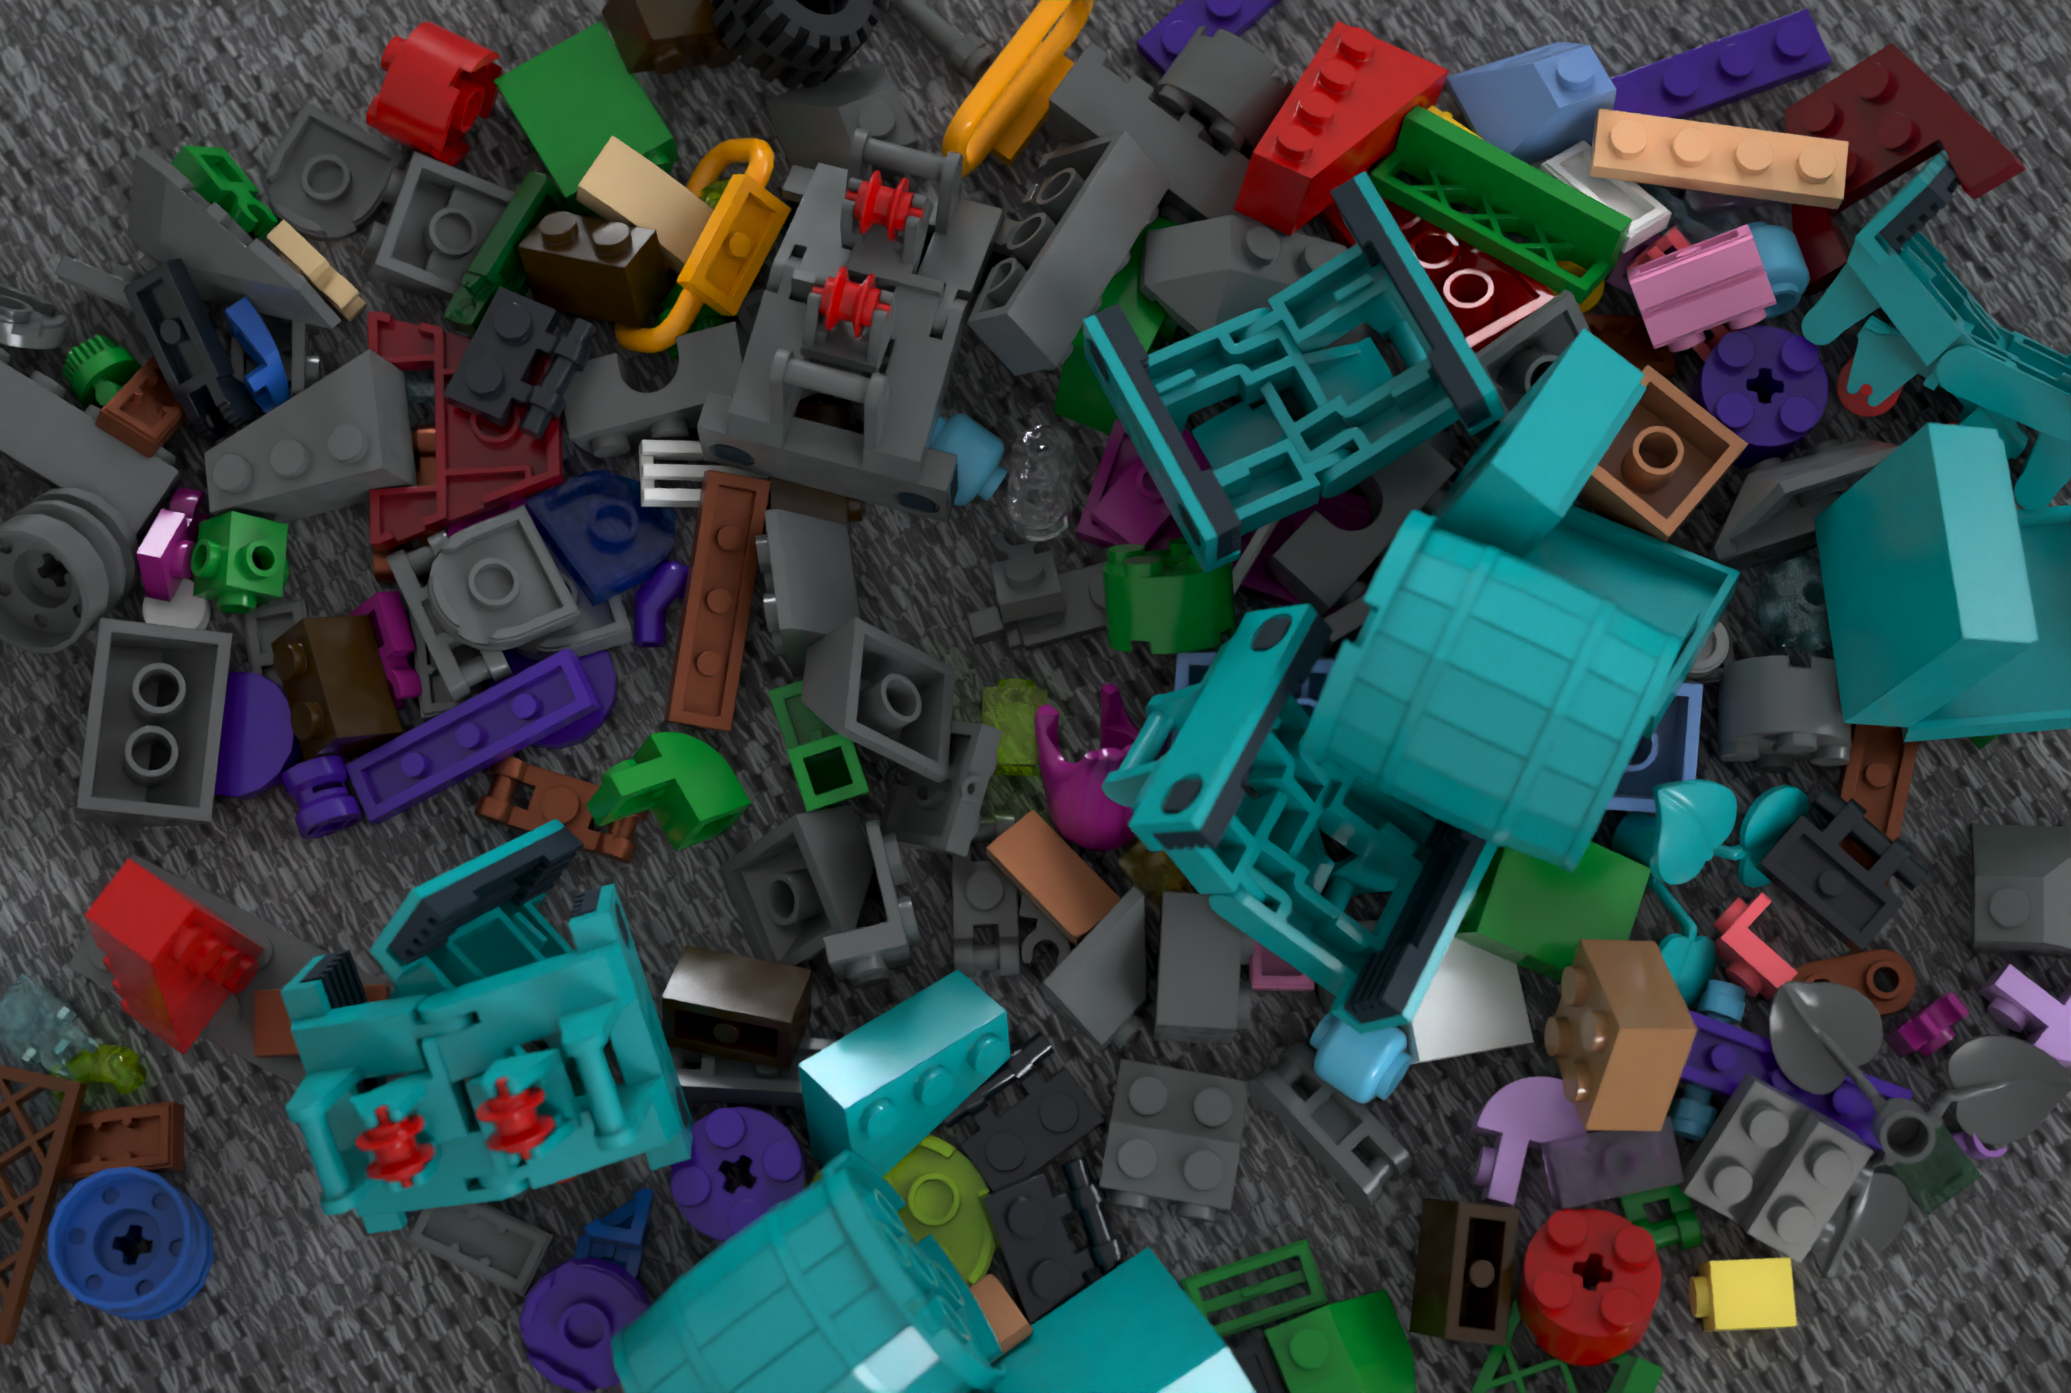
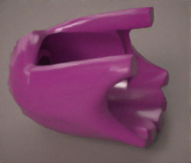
[1034,684,1172,852]

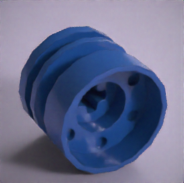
[48,1166,214,1322]

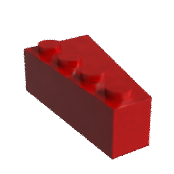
[1233,21,1449,236]
[85,858,264,1055]

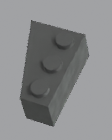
[204,349,417,523]

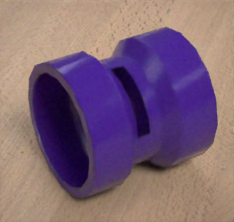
[281,755,363,839]

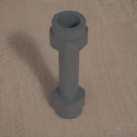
[877,0,995,83]

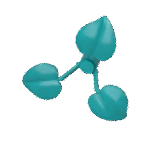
[1612,780,1809,1010]

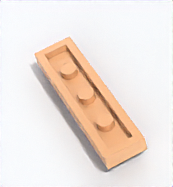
[1589,108,1849,209]

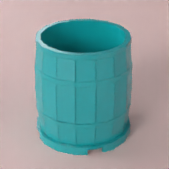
[1300,509,1683,874]
[611,1149,1007,1393]

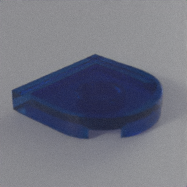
[525,470,676,607]

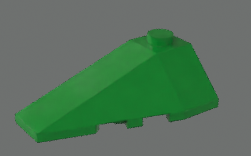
[1264,1289,1416,1393]

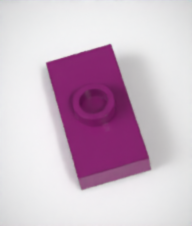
[1090,429,1213,548]

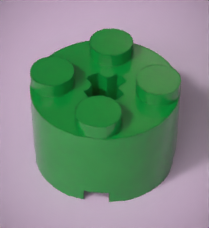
[1102,537,1236,654]

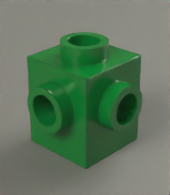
[191,511,289,614]

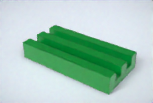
[1180,1238,1328,1338]

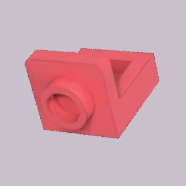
[1712,892,1798,1000]

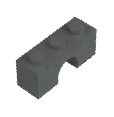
[562,321,751,458]
[1263,441,1457,616]

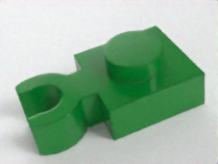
[171,145,278,239]

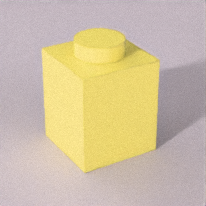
[1689,1258,1797,1332]

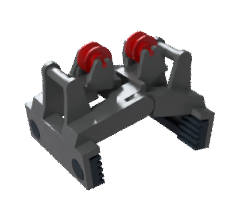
[697,128,1022,523]

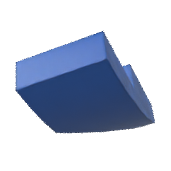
[225,296,291,415]
[574,1188,655,1280]

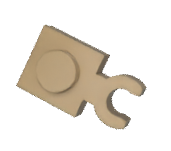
[266,220,367,322]

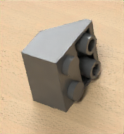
[756,509,862,676]

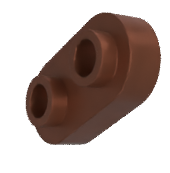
[1791,949,1916,1017]

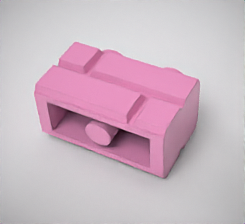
[1626,224,1777,352]

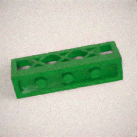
[1369,105,1633,305]

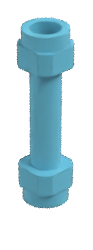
[1668,980,1746,1142]

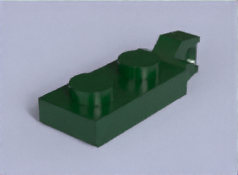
[444,171,575,335]

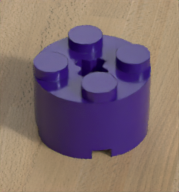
[1688,326,1829,468]
[670,1107,810,1243]

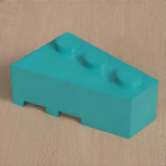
[798,969,1011,1177]

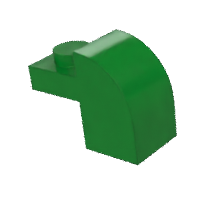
[768,680,870,812]
[586,732,751,852]

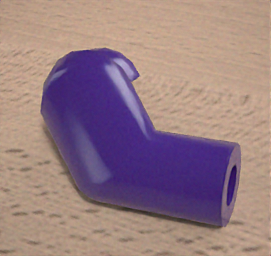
[634,560,689,648]

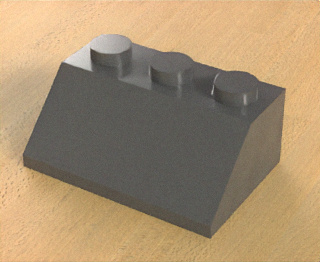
[76,618,232,827]

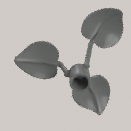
[1768,981,2071,1278]

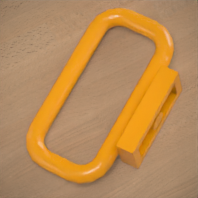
[942,0,1095,178]
[614,138,791,353]

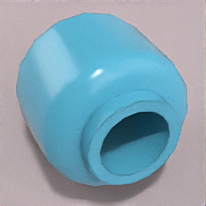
[1748,222,1810,318]
[930,413,1008,506]
[1309,1012,1412,1103]

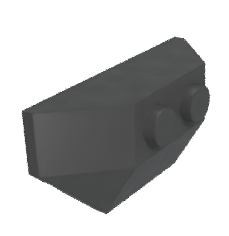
[1139,215,1373,350]
[1705,438,1900,571]

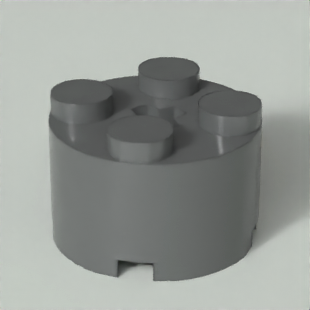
[1154,26,1294,160]
[1717,655,1852,773]

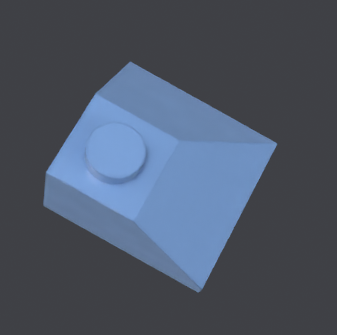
[1446,42,1617,164]

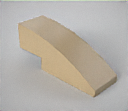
[576,135,714,275]

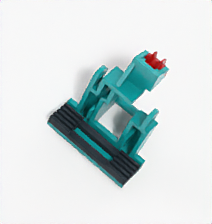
[369,818,616,1184]

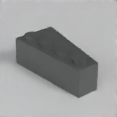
[1049,41,1261,225]
[967,130,1171,376]
[0,348,183,542]

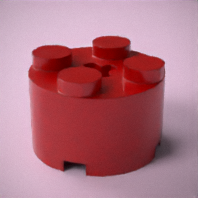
[366,22,502,166]
[1517,1208,1661,1366]

